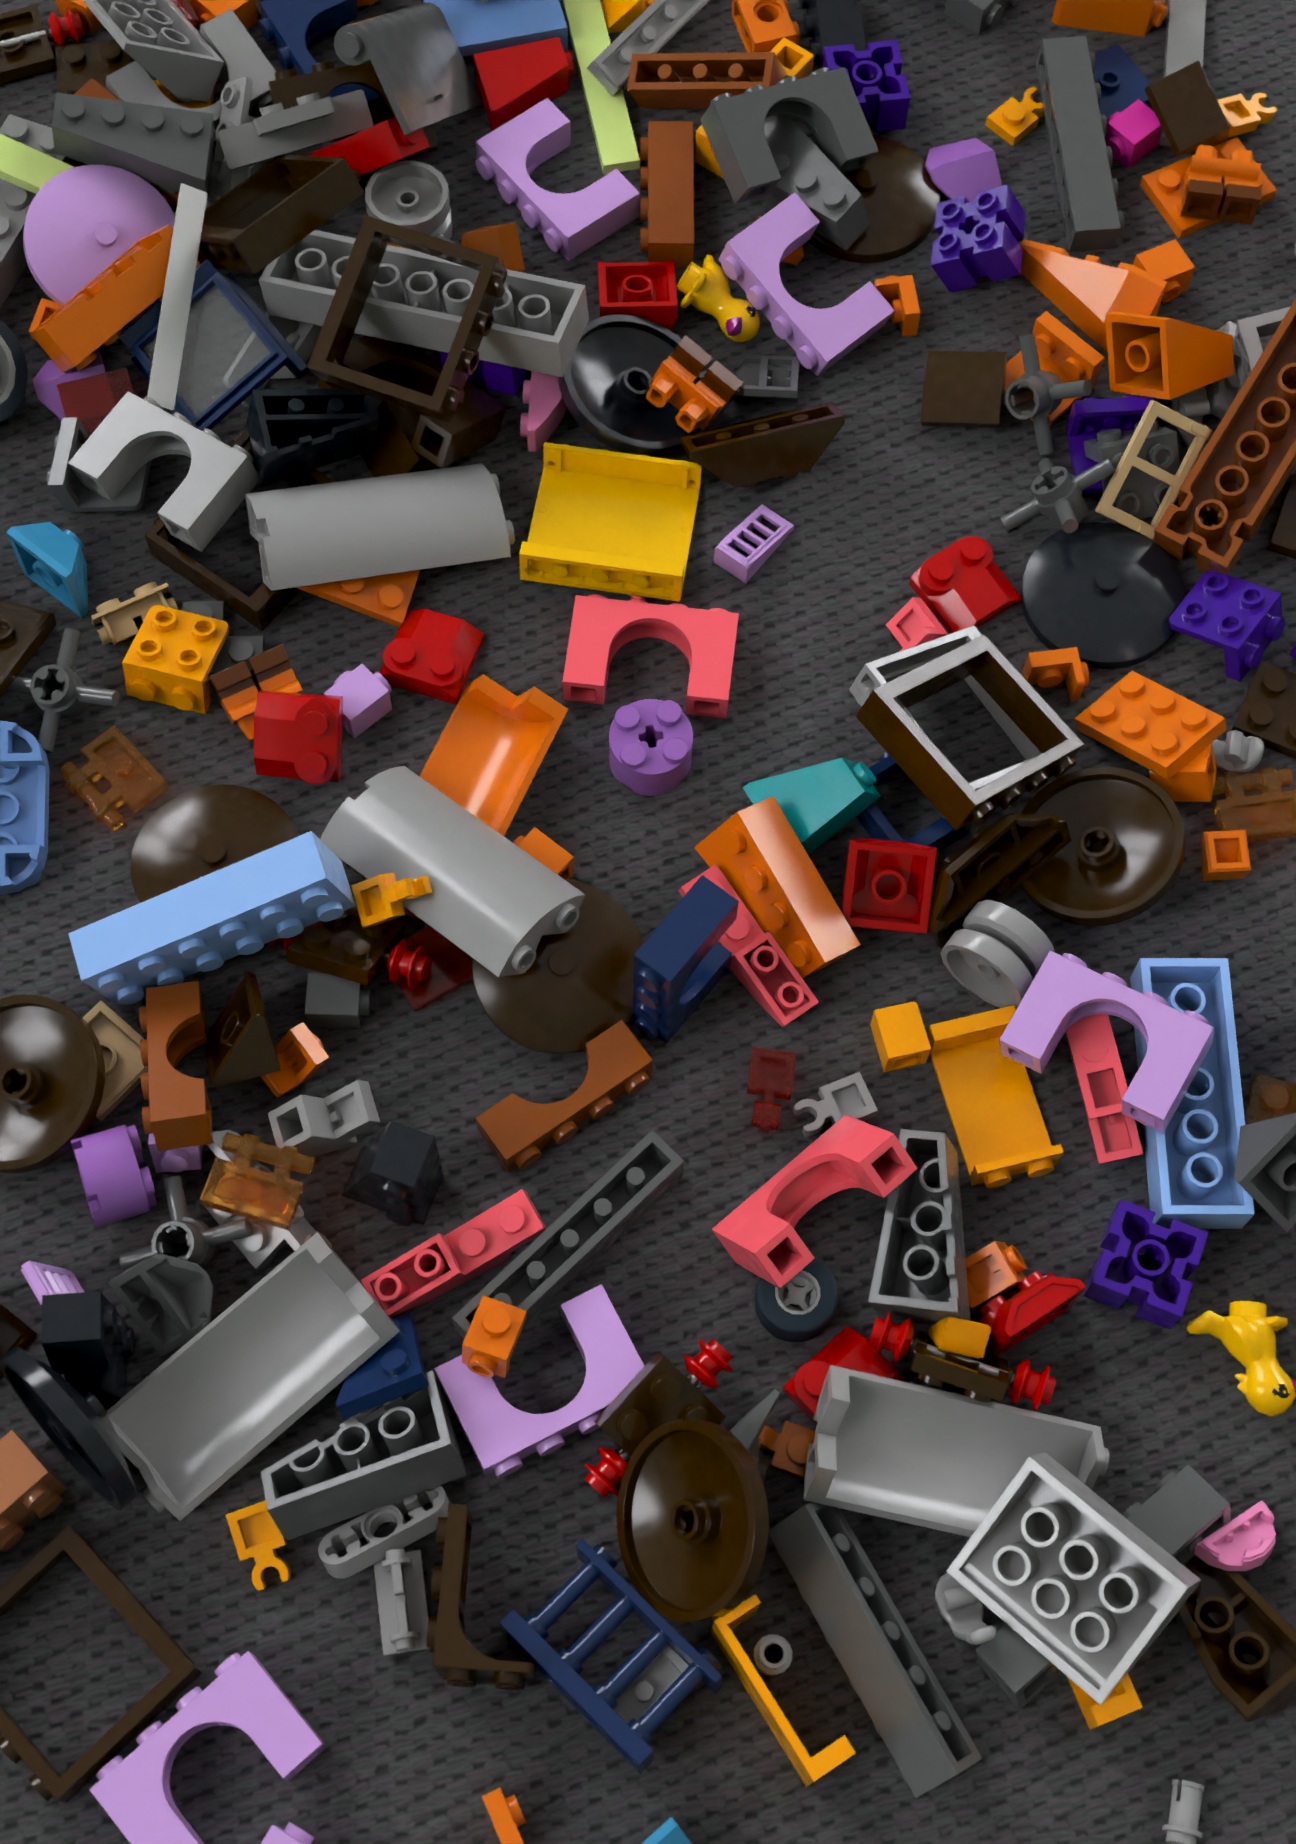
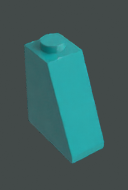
[743,758,881,855]

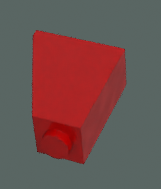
[473,37,574,131]
[308,117,430,176]

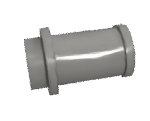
[754,1634,793,1675]
[1162,1779,1204,1844]

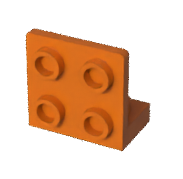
[1005,311,1105,426]

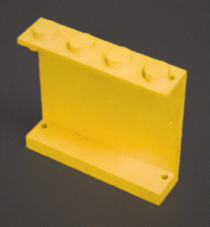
[519,442,702,602]

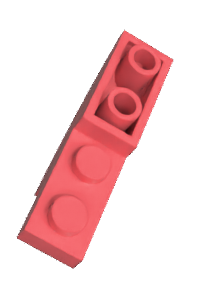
[678,864,819,1028]
[1065,1014,1143,1164]
[361,1189,546,1318]

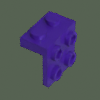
[1066,395,1153,494]
[1169,570,1285,682]

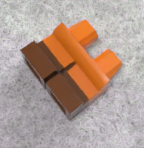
[1180,145,1261,225]
[646,335,743,433]
[209,644,303,742]

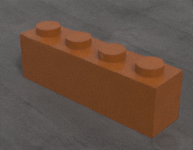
[627,52,787,109]
[640,121,694,266]

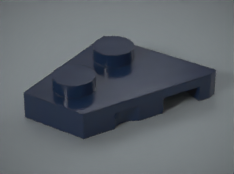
[336,1312,429,1419]

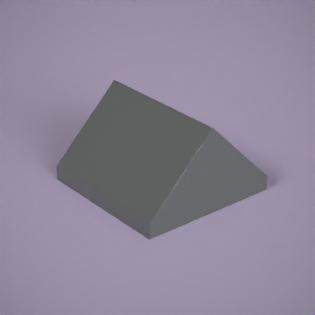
[1234,1113,1296,1232]

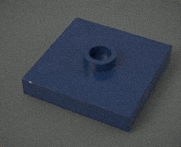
[1093,44,1152,121]

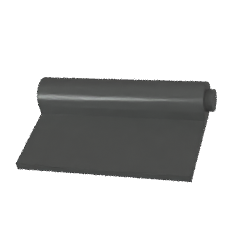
[334,2,483,135]

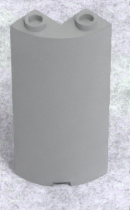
[245,464,515,591]
[320,766,585,977]
[102,1232,400,1521]
[804,1365,1109,1537]

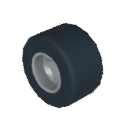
[754,1258,838,1342]

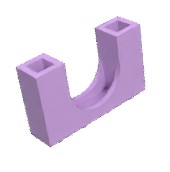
[475,98,640,261]
[718,192,895,377]
[999,951,1214,1134]
[434,1284,644,1478]
[89,1651,327,1844]

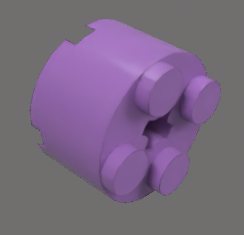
[609,699,693,796]
[71,1125,157,1228]

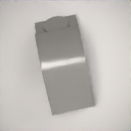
[268,1080,380,1157]

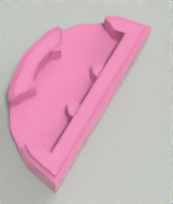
[1193,1500,1276,1571]

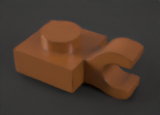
[758,1421,815,1480]

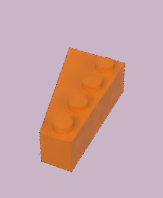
[30,224,200,372]
[694,796,861,979]

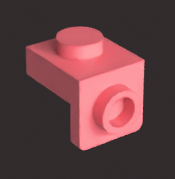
[886,597,948,652]

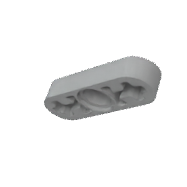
[318,1485,451,1578]

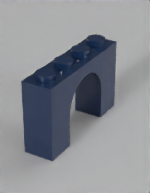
[258,0,389,120]
[632,875,739,1044]

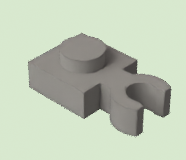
[793,1072,878,1137]

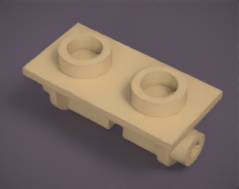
[91,581,179,646]

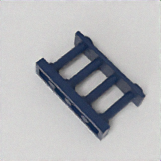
[499,1539,723,1774]

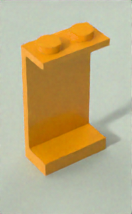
[927,1005,1064,1188]
[711,1594,856,1787]

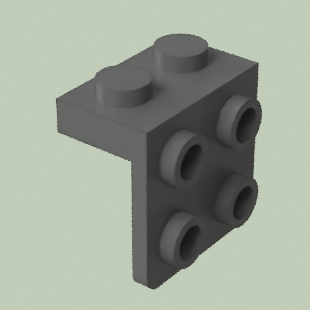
[46,417,152,512]
[1083,420,1180,525]

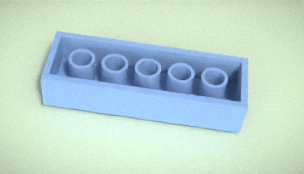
[68,831,356,1005]
[1130,958,1254,1229]

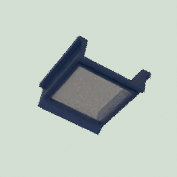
[119,259,309,431]

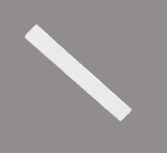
[147,183,207,410]

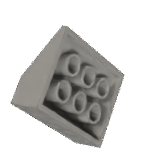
[83,0,224,102]
[946,1452,1201,1705]

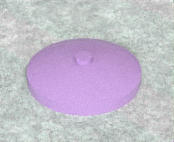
[23,165,175,308]

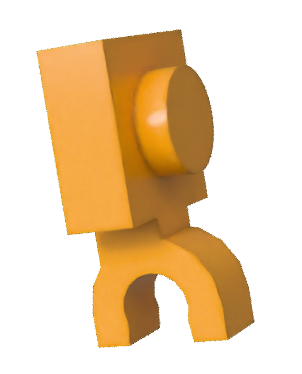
[351,872,433,928]

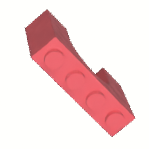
[562,594,739,719]
[711,1115,918,1288]

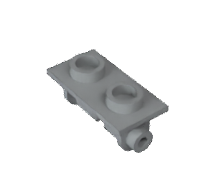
[374,1549,430,1656]

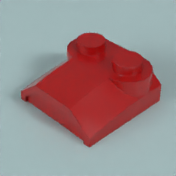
[598,261,678,330]
[909,536,1022,634]
[380,609,485,705]
[254,691,343,784]
[841,839,937,934]
[978,1270,1086,1357]
[782,1326,906,1425]

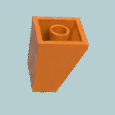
[1052,0,1169,37]
[1105,311,1234,400]

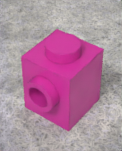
[1104,99,1163,169]

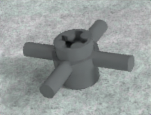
[1002,333,1092,455]
[1001,458,1116,533]
[6,628,120,753]
[119,1176,253,1271]

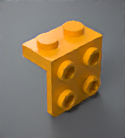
[122,605,229,714]

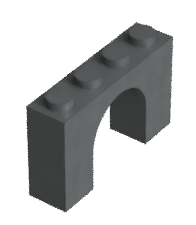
[700,67,879,204]

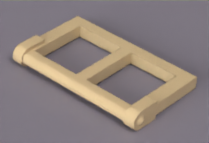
[1095,400,1213,540]

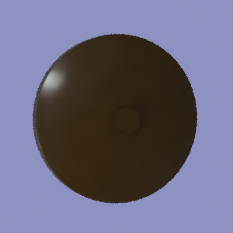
[808,135,939,263]
[1021,767,1186,926]
[131,784,298,903]
[472,880,644,1054]
[0,994,105,1173]
[617,1420,769,1622]

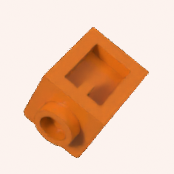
[874,275,920,337]
[1022,647,1089,702]
[966,1241,1027,1309]

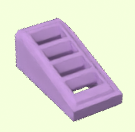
[714,504,794,584]
[20,1261,84,1305]

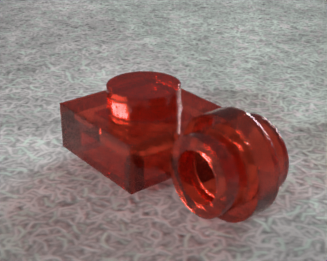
[746,1047,796,1134]

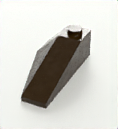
[1178,1555,1296,1722]

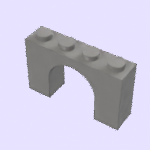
[105,9,276,141]
[68,391,259,552]

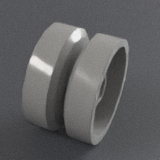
[365,160,452,239]
[940,900,1055,1009]

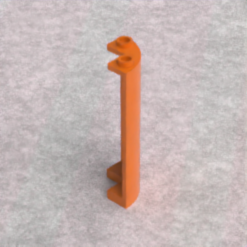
[365,674,568,921]

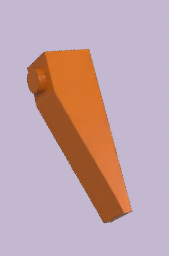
[1020,239,1168,352]

